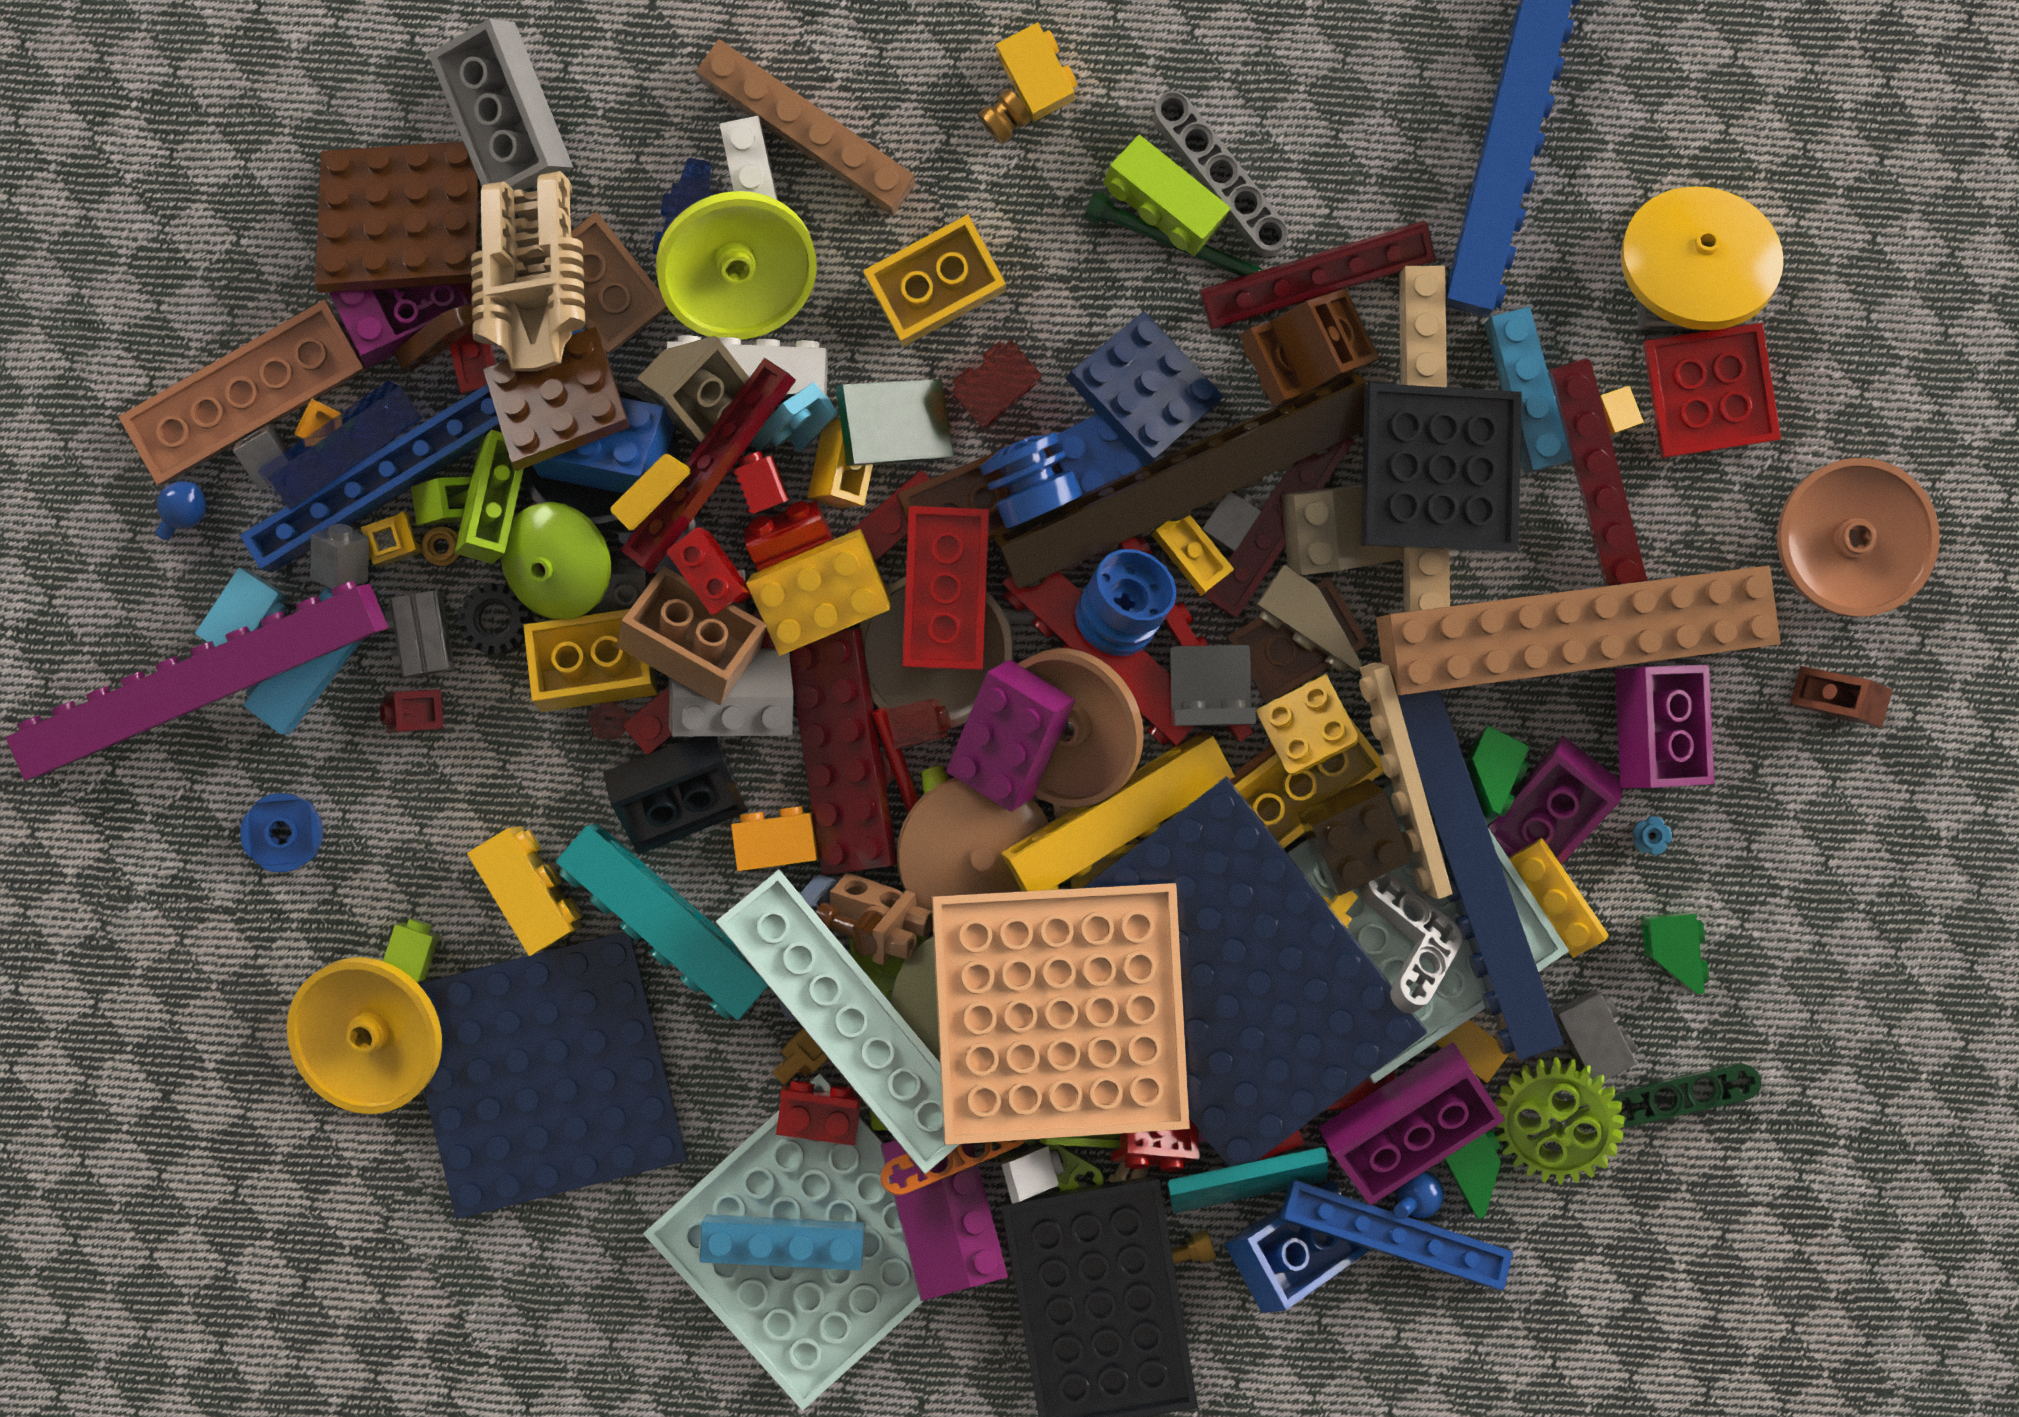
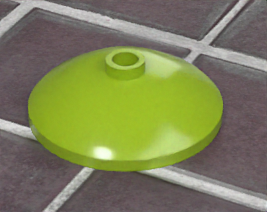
[501,502,611,620]

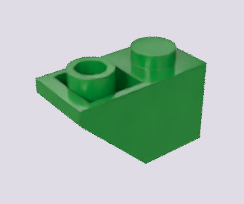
[1464,725,1530,825]
[1641,912,1709,994]

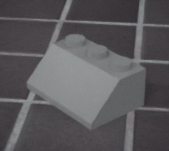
[668,648,793,736]

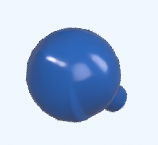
[155,481,207,540]
[1394,1171,1444,1219]

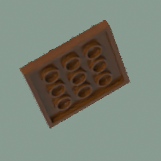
[315,141,480,293]

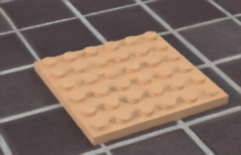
[931,883,1190,1145]

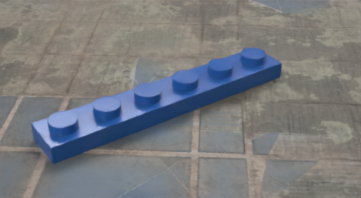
[1279,1180,1513,1291]

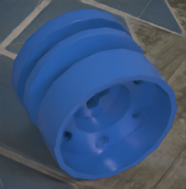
[979,432,1083,528]
[1074,549,1177,656]

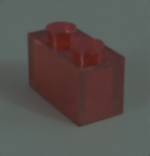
[951,340,1042,431]

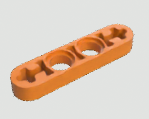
[880,1140,1026,1196]

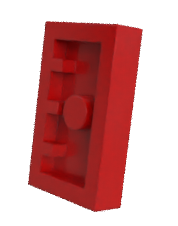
[667,527,752,615]
[776,1080,862,1146]
[1111,1118,1199,1172]

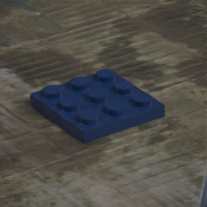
[1065,311,1224,466]

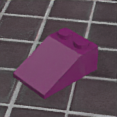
[1488,735,1624,865]

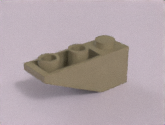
[1255,565,1362,674]

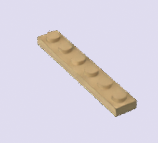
[1359,662,1453,899]

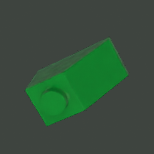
[1443,1130,1501,1220]

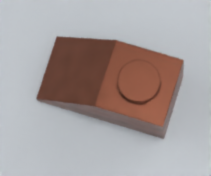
[1790,666,1893,728]

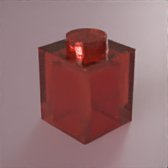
[886,698,951,749]

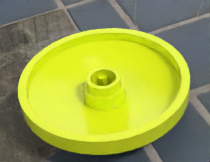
[656,191,817,340]

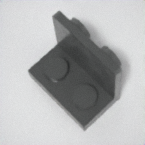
[1170,645,1256,727]

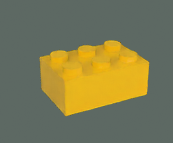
[863,214,1006,347]
[746,529,892,656]
[467,826,582,956]

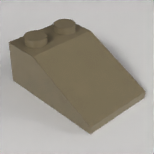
[1281,484,1404,575]

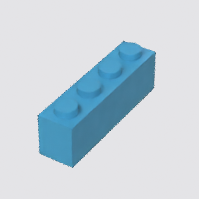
[1484,306,1571,474]
[243,587,385,735]
[700,1214,865,1270]

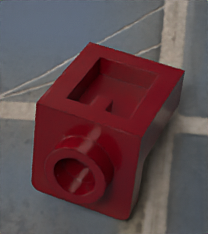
[380,689,444,734]

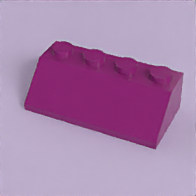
[880,1140,1008,1301]

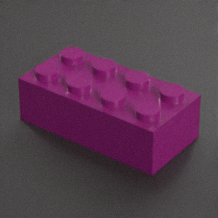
[1319,1042,1505,1205]

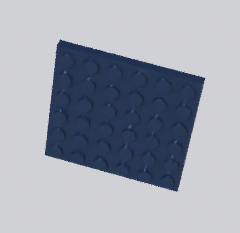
[418,931,688,1219]

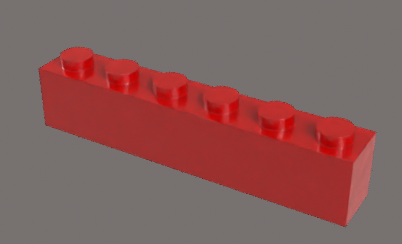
[1001,571,1195,747]

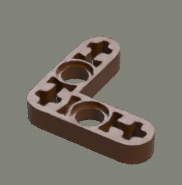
[394,304,475,372]

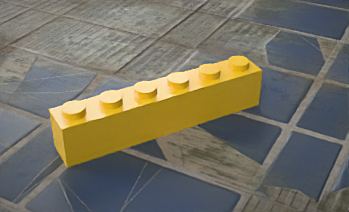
[1001,731,1235,892]

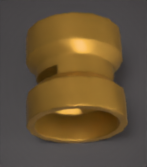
[978,89,1033,145]

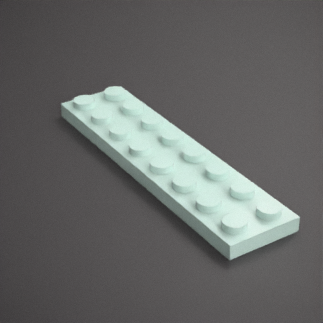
[716,870,960,1174]

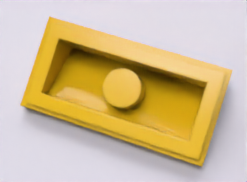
[610,454,691,530]

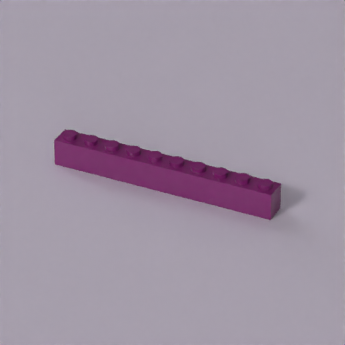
[5,580,389,781]

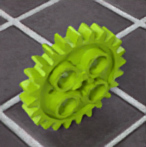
[1495,1057,1625,1185]

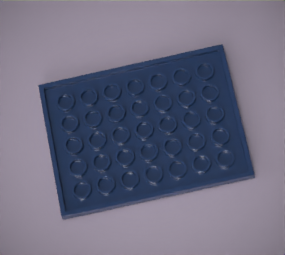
[1083,776,1427,1167]

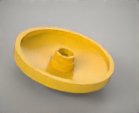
[1621,187,1783,330]
[287,957,442,1114]

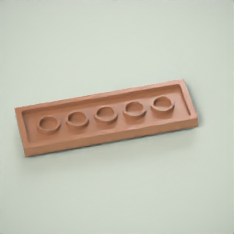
[118,299,367,486]

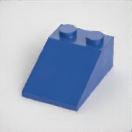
[1224,1180,1371,1313]

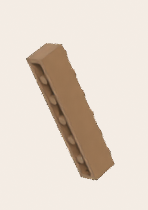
[696,39,916,216]

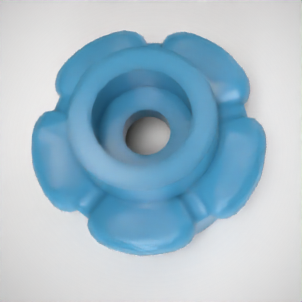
[1633,816,1672,855]

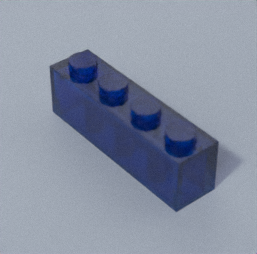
[258,381,422,510]

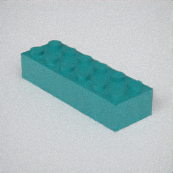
[555,823,769,1021]

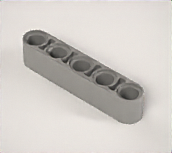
[1153,91,1288,257]

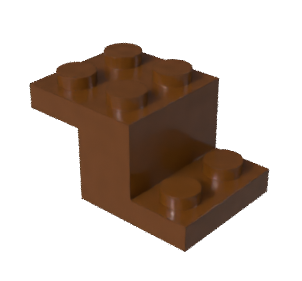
[1238,288,1380,406]

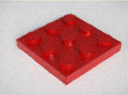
[1643,322,1781,459]

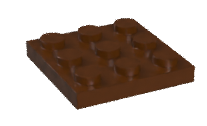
[483,326,630,471]

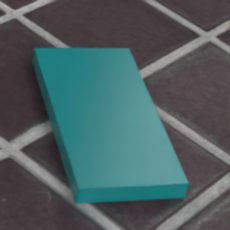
[1167,1147,1329,1214]

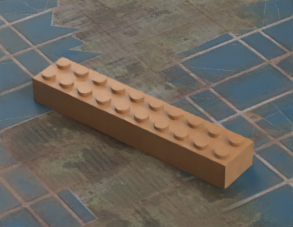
[1376,565,1781,696]

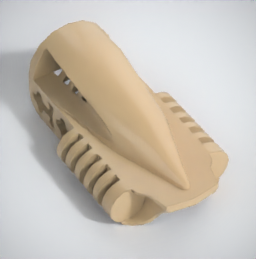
[471,171,585,371]

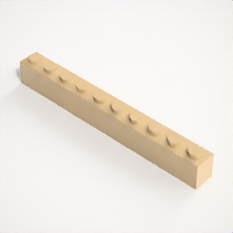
[1399,265,1450,612]

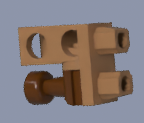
[815,872,933,965]

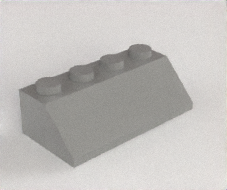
[428,18,574,190]

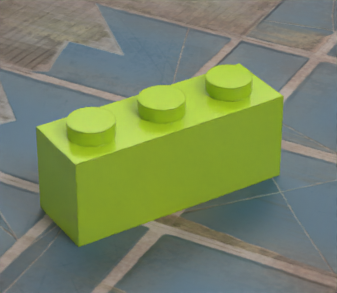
[1103,134,1231,257]
[454,430,524,564]

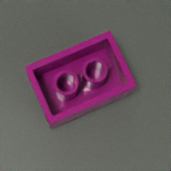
[946,660,1076,812]
[1615,665,1714,788]

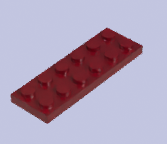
[789,629,897,875]

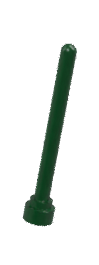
[1083,190,1262,277]

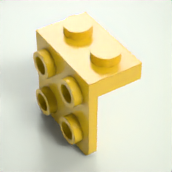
[1256,674,1359,776]

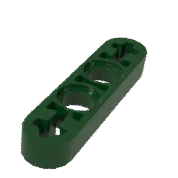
[1611,1063,1761,1127]

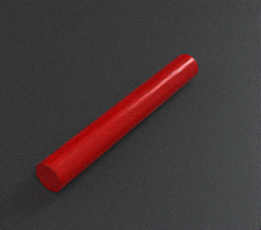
[872,707,919,814]

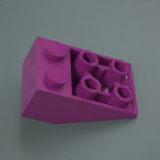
[328,284,469,369]

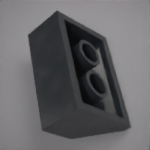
[603,736,748,855]

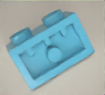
[751,382,838,452]

